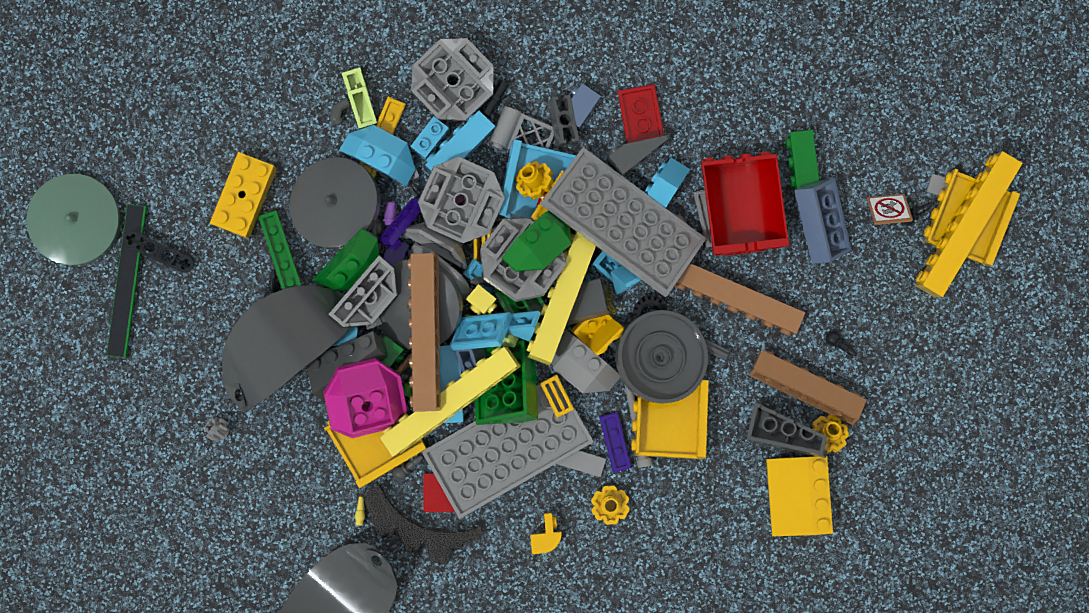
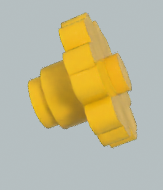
[515,161,554,200]
[812,415,849,454]
[591,485,630,525]

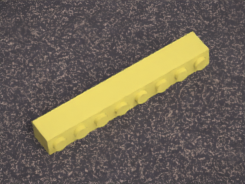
[526,231,596,366]
[380,346,521,457]

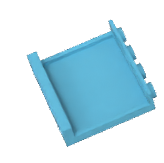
[497,139,576,219]

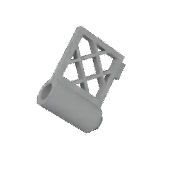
[490,106,554,151]

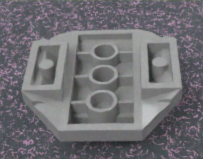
[411,38,494,121]
[418,157,505,243]
[480,218,567,302]

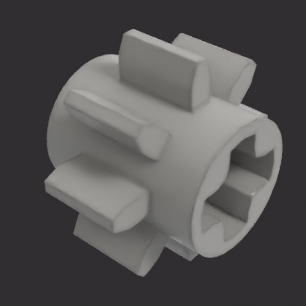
[205,417,229,442]

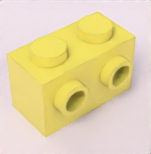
[466,284,497,315]

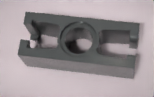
[547,95,580,148]

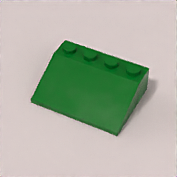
[475,340,538,425]

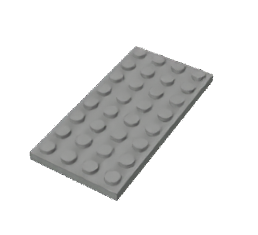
[540,147,706,297]
[422,375,594,519]

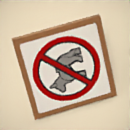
[867,194,913,225]

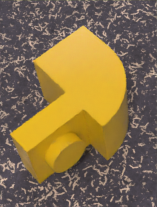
[530,512,561,554]

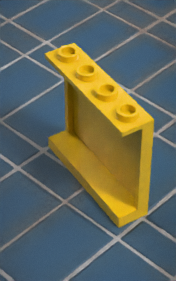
[923,169,1020,266]
[631,380,709,459]
[324,401,427,488]

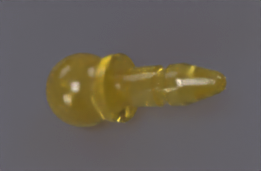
[603,284,617,316]

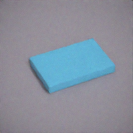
[449,312,513,351]

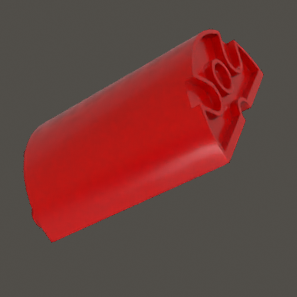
[701,152,789,256]

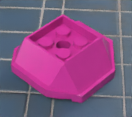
[323,358,407,438]

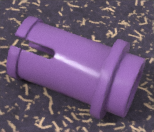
[382,202,397,227]

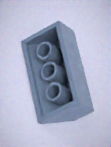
[794,177,852,264]

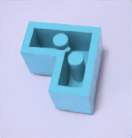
[644,157,690,208]

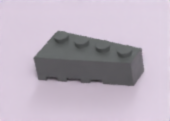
[307,331,387,401]
[747,402,830,458]

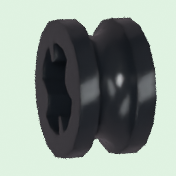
[374,172,393,188]

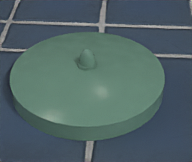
[27,174,121,266]

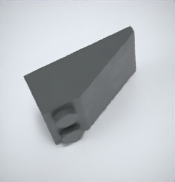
[607,136,669,177]

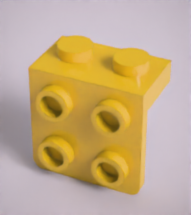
[570,315,624,355]

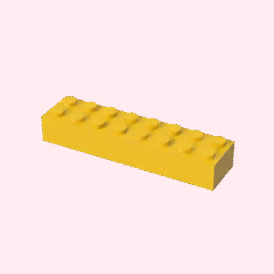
[915,151,1023,298]

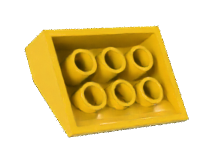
[766,456,833,536]

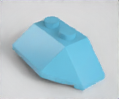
[339,125,416,187]

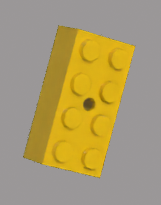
[210,152,277,239]

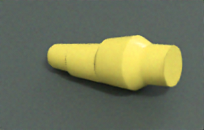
[355,496,365,526]

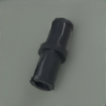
[480,79,509,118]

